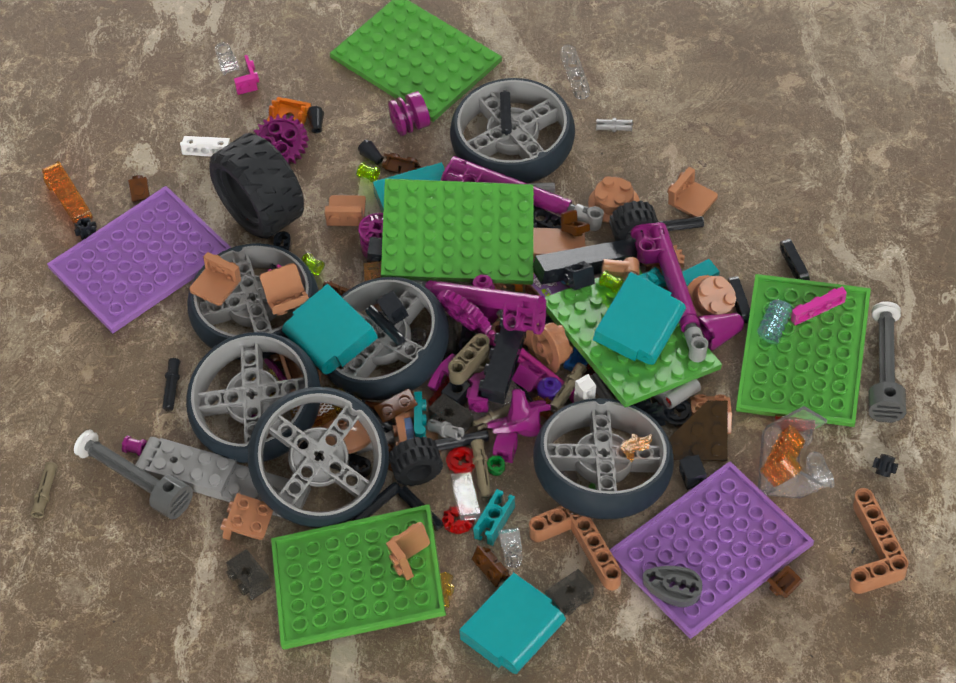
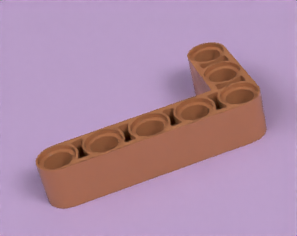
[849,488,908,594]
[529,506,621,591]

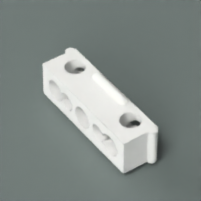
[180,136,230,157]
[574,374,596,402]

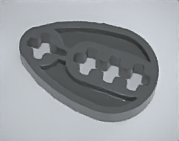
[643,566,703,607]

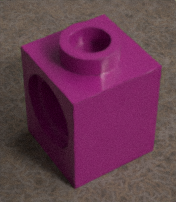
[512,360,546,392]
[493,432,518,463]

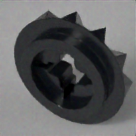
[667,400,692,427]

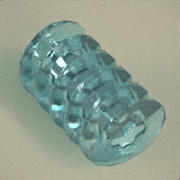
[757,300,793,344]

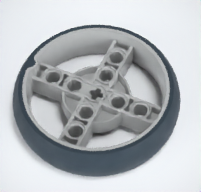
[450,78,575,183]
[187,243,319,360]
[326,277,449,400]
[186,332,321,463]
[248,387,389,527]
[533,398,674,519]

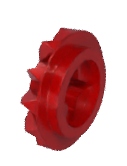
[446,447,475,476]
[442,504,474,534]

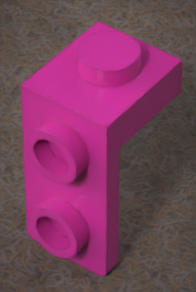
[234,55,259,95]

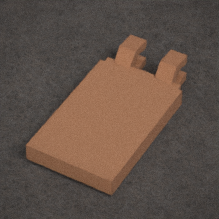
[533,228,586,259]

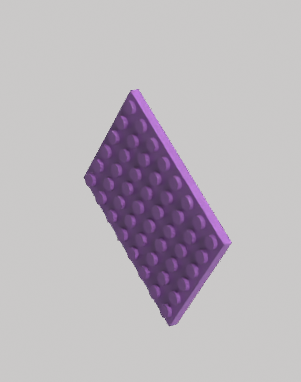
[47,186,231,334]
[610,461,814,639]

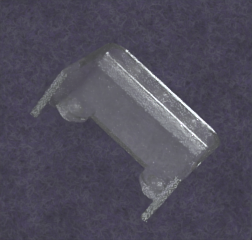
[758,406,827,499]

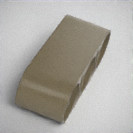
[448,334,490,385]

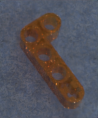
[42,161,93,223]
[760,425,806,487]

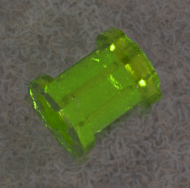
[356,162,380,183]
[301,252,325,276]
[598,270,624,294]

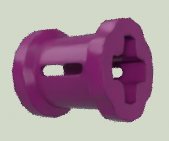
[122,435,147,456]

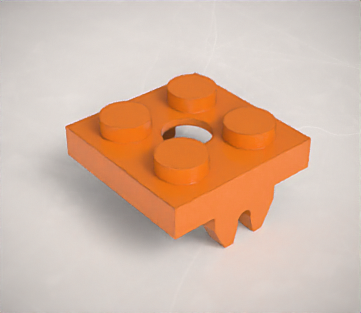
[267,97,311,125]

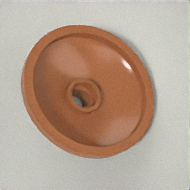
[321,419,371,454]

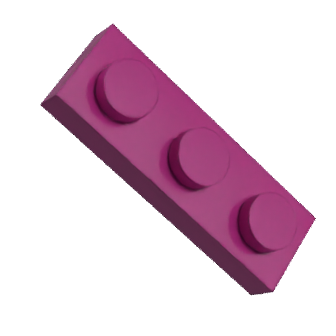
[791,286,847,326]

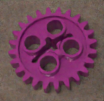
[253,114,309,165]
[437,288,492,335]

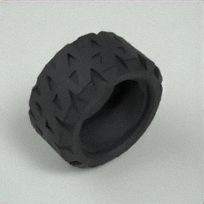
[209,133,304,239]

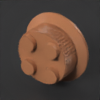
[588,176,639,223]
[688,275,736,316]
[526,323,573,373]

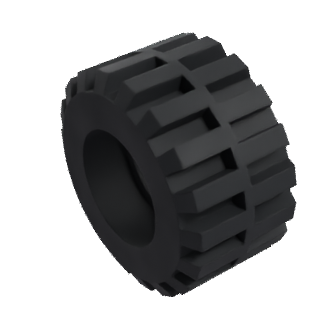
[609,200,659,241]
[389,437,443,486]

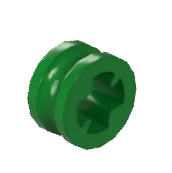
[487,455,505,476]

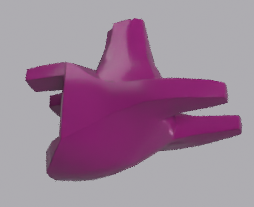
[487,389,551,437]

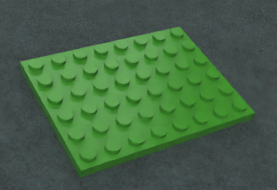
[330,0,502,122]
[381,179,533,285]
[545,270,722,408]
[736,274,871,427]
[271,504,446,650]

